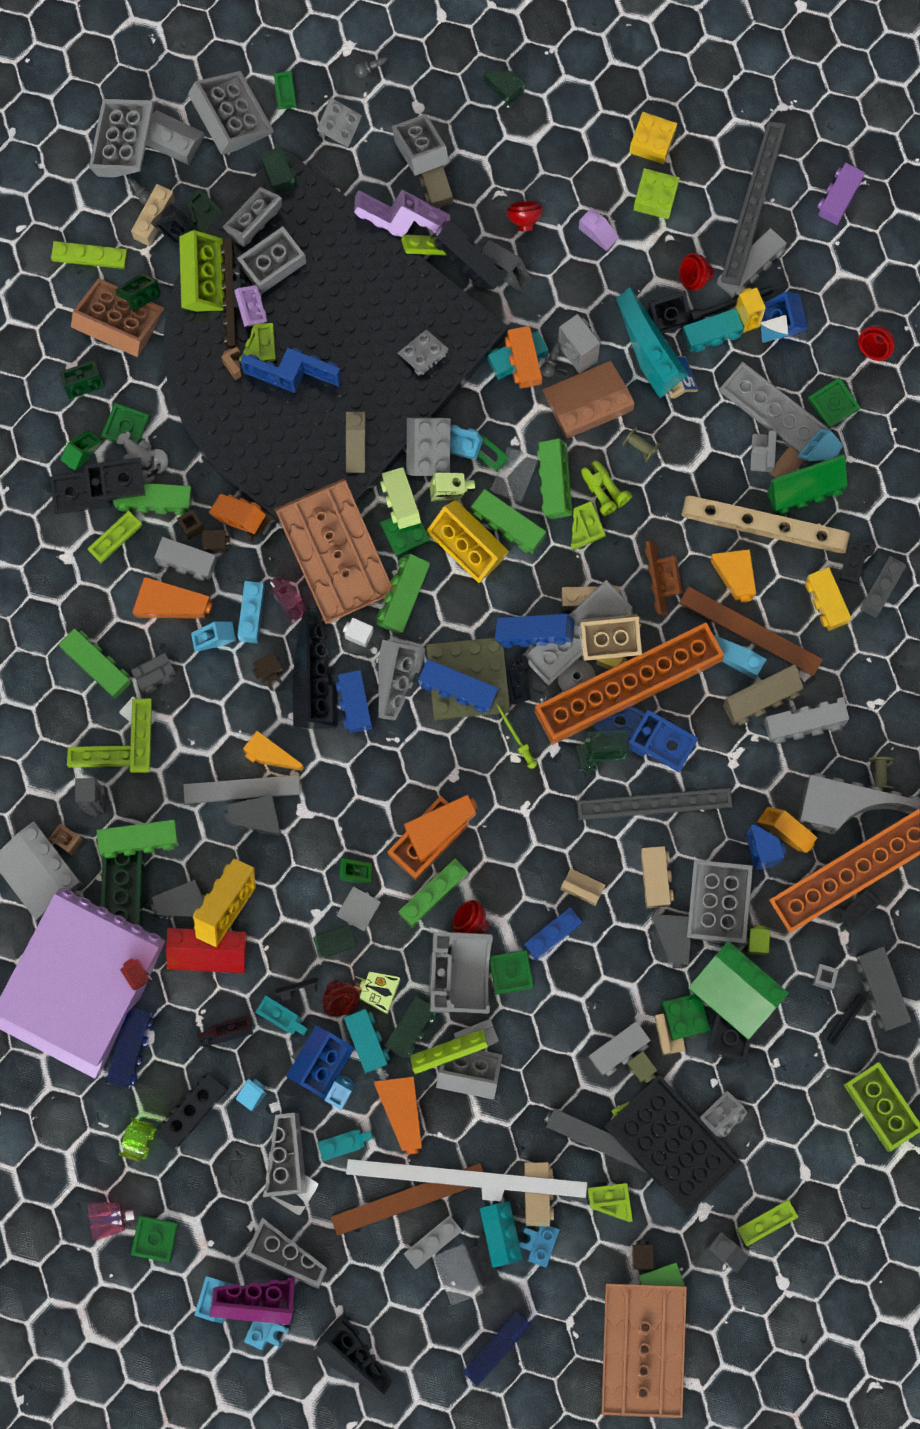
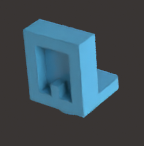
[324,1075,356,1110]

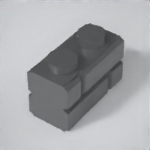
[131,652,176,693]

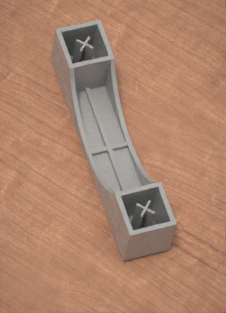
[797,773,920,834]

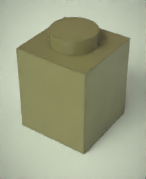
[627,1051,657,1083]

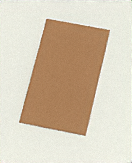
[769,446,804,478]

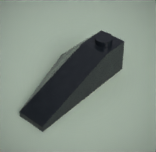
[312,1315,392,1397]

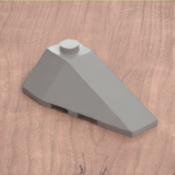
[379,640,425,721]

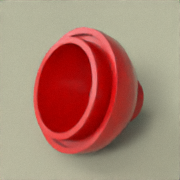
[506,201,543,232]
[679,253,714,291]
[858,325,895,361]
[453,900,489,934]

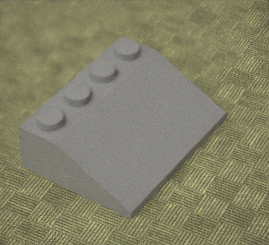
[188,71,274,155]
[89,99,154,177]
[0,821,83,920]
[687,860,753,946]

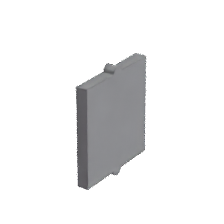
[336,886,381,931]

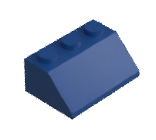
[745,824,786,871]
[286,1025,355,1099]

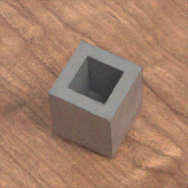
[812,964,839,990]

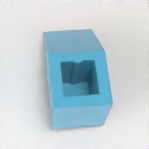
[236,1079,267,1112]

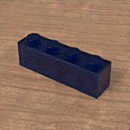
[105,1007,155,1090]
[463,1311,531,1386]

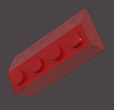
[166,928,248,973]

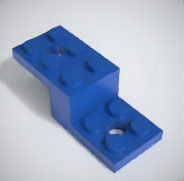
[241,348,342,393]
[594,706,698,772]

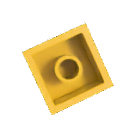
[629,112,677,165]

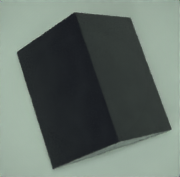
[151,203,198,246]
[648,290,692,334]

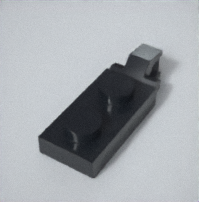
[198,1016,253,1047]

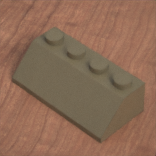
[723,664,803,726]

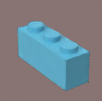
[237,581,265,643]

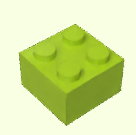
[633,168,680,219]

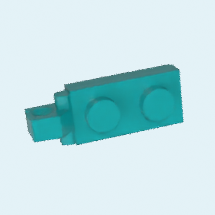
[255,995,308,1036]
[317,1129,373,1162]

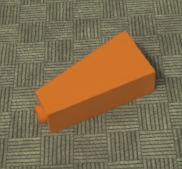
[132,577,213,619]
[404,795,478,862]
[374,1077,422,1155]

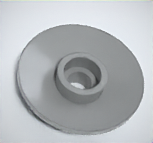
[557,659,595,692]

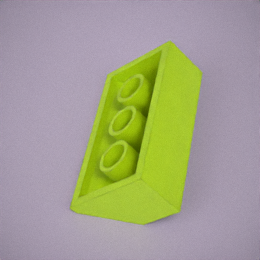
[179,230,225,312]

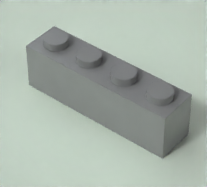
[717,228,787,299]

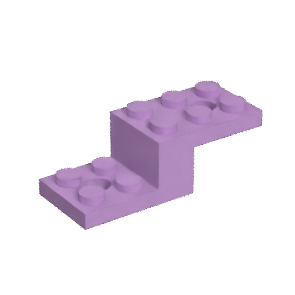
[354,190,450,237]

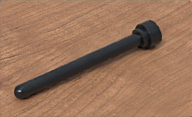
[690,286,774,323]

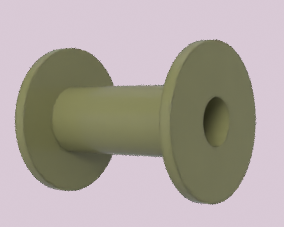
[622,426,661,463]
[868,757,894,791]

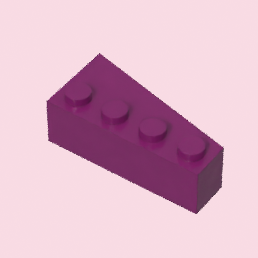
[209,1277,295,1325]

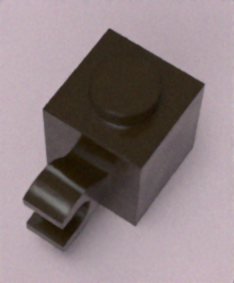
[244,508,275,543]
[252,652,283,691]

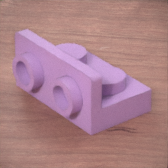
[234,285,267,327]

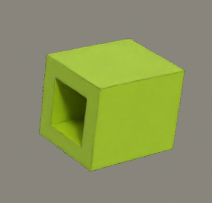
[747,926,770,955]

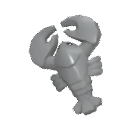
[116,431,169,483]

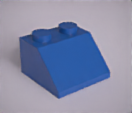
[761,291,808,339]

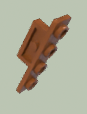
[645,540,683,617]

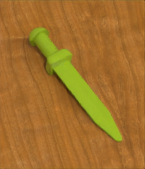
[496,704,537,769]

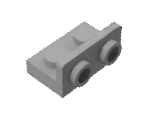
[700,1091,747,1139]

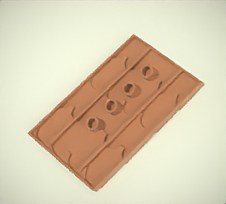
[275,478,392,624]
[601,1284,687,1418]

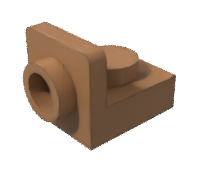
[221,347,242,380]

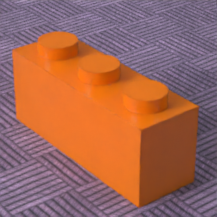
[505,326,542,389]
[208,494,266,534]

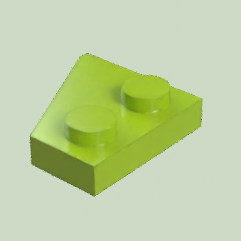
[239,323,276,364]
[571,501,606,551]
[588,1183,633,1222]

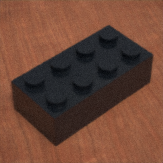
[705,1013,752,1063]

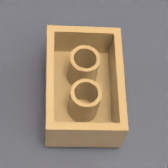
[579,614,642,661]

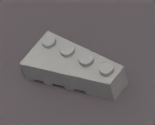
[764,697,849,744]
[263,1113,307,1197]
[245,1217,327,1289]

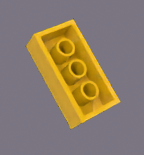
[193,859,256,947]

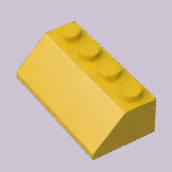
[426,500,509,583]

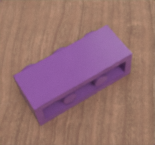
[818,163,865,225]

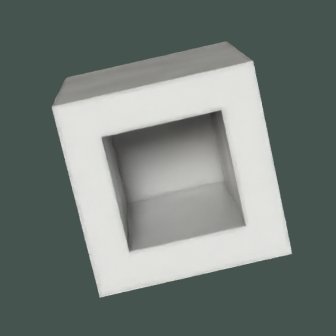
[343,618,374,648]

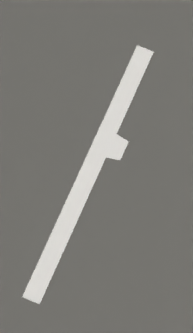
[346,1159,587,1201]

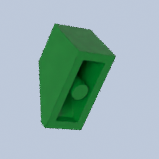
[60,430,103,470]

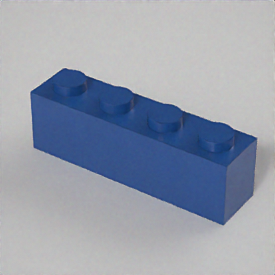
[495,614,575,648]
[418,659,498,713]

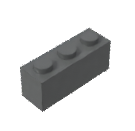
[860,556,907,618]

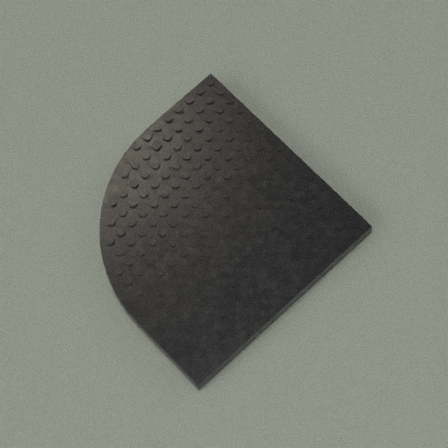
[164,146,509,527]

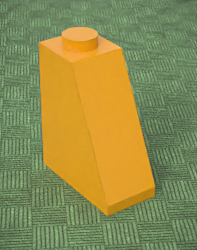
[710,550,756,602]
[757,807,818,853]

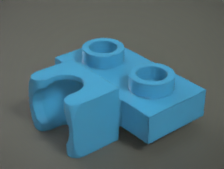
[519,1226,559,1267]

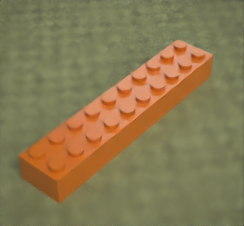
[535,623,724,745]
[769,809,920,933]

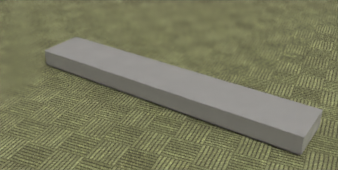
[183,775,300,804]

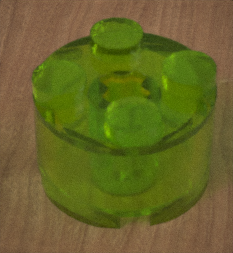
[118,1117,156,1162]

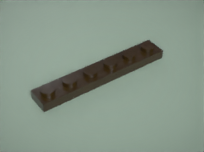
[221,238,237,349]

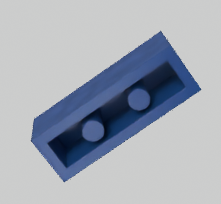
[335,670,372,733]
[524,908,582,961]

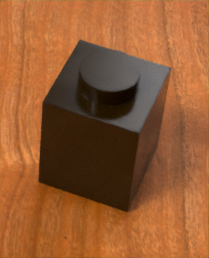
[177,509,204,540]
[202,530,230,553]
[632,1241,654,1269]

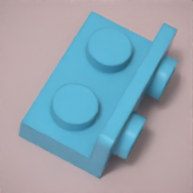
[450,425,483,460]
[194,1276,235,1323]

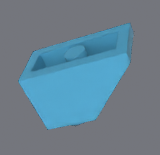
[797,429,844,461]
[191,621,236,651]

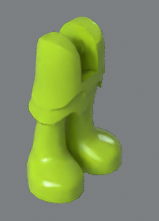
[581,460,632,516]

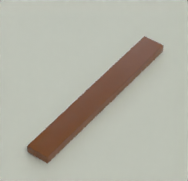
[679,586,823,677]
[331,1163,483,1236]

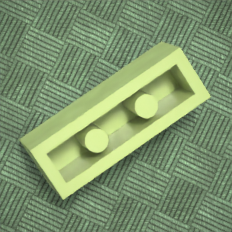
[380,467,421,529]

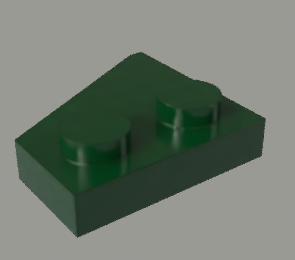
[187,188,223,233]

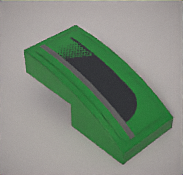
[478,433,509,472]

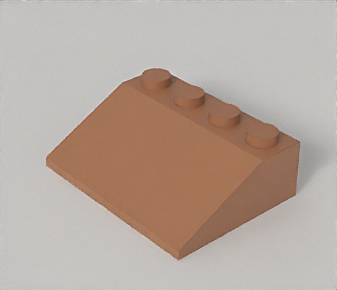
[71,278,165,357]
[542,361,635,440]

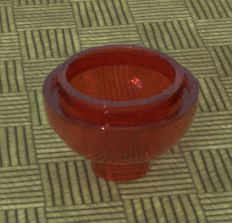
[322,980,360,1016]

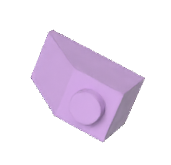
[579,207,619,251]

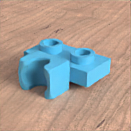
[244,1321,289,1350]

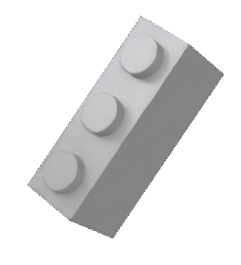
[154,537,217,581]
[588,1021,651,1076]
[404,1215,462,1269]

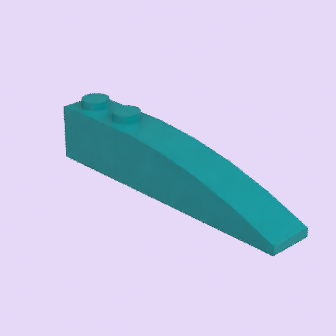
[616,287,689,398]

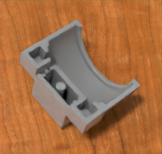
[429,932,493,1014]

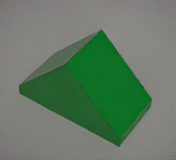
[340,858,372,883]

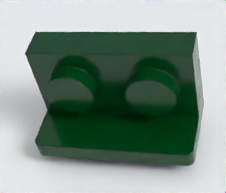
[115,273,160,312]
[59,360,104,399]

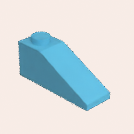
[714,635,767,680]

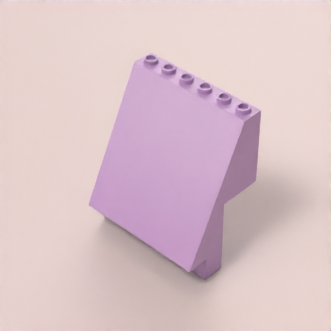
[0,888,165,1078]

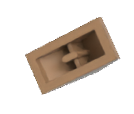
[48,824,84,856]

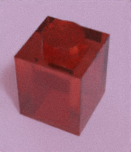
[120,958,152,991]

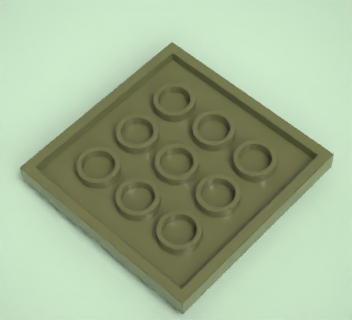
[426,638,510,720]

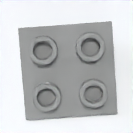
[317,98,362,148]
[398,330,448,376]

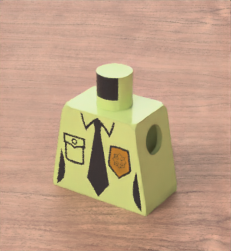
[429,473,475,501]
[352,972,401,1014]

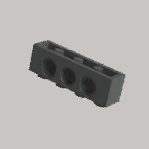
[75,778,106,817]

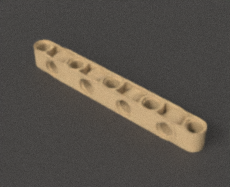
[681,496,850,553]

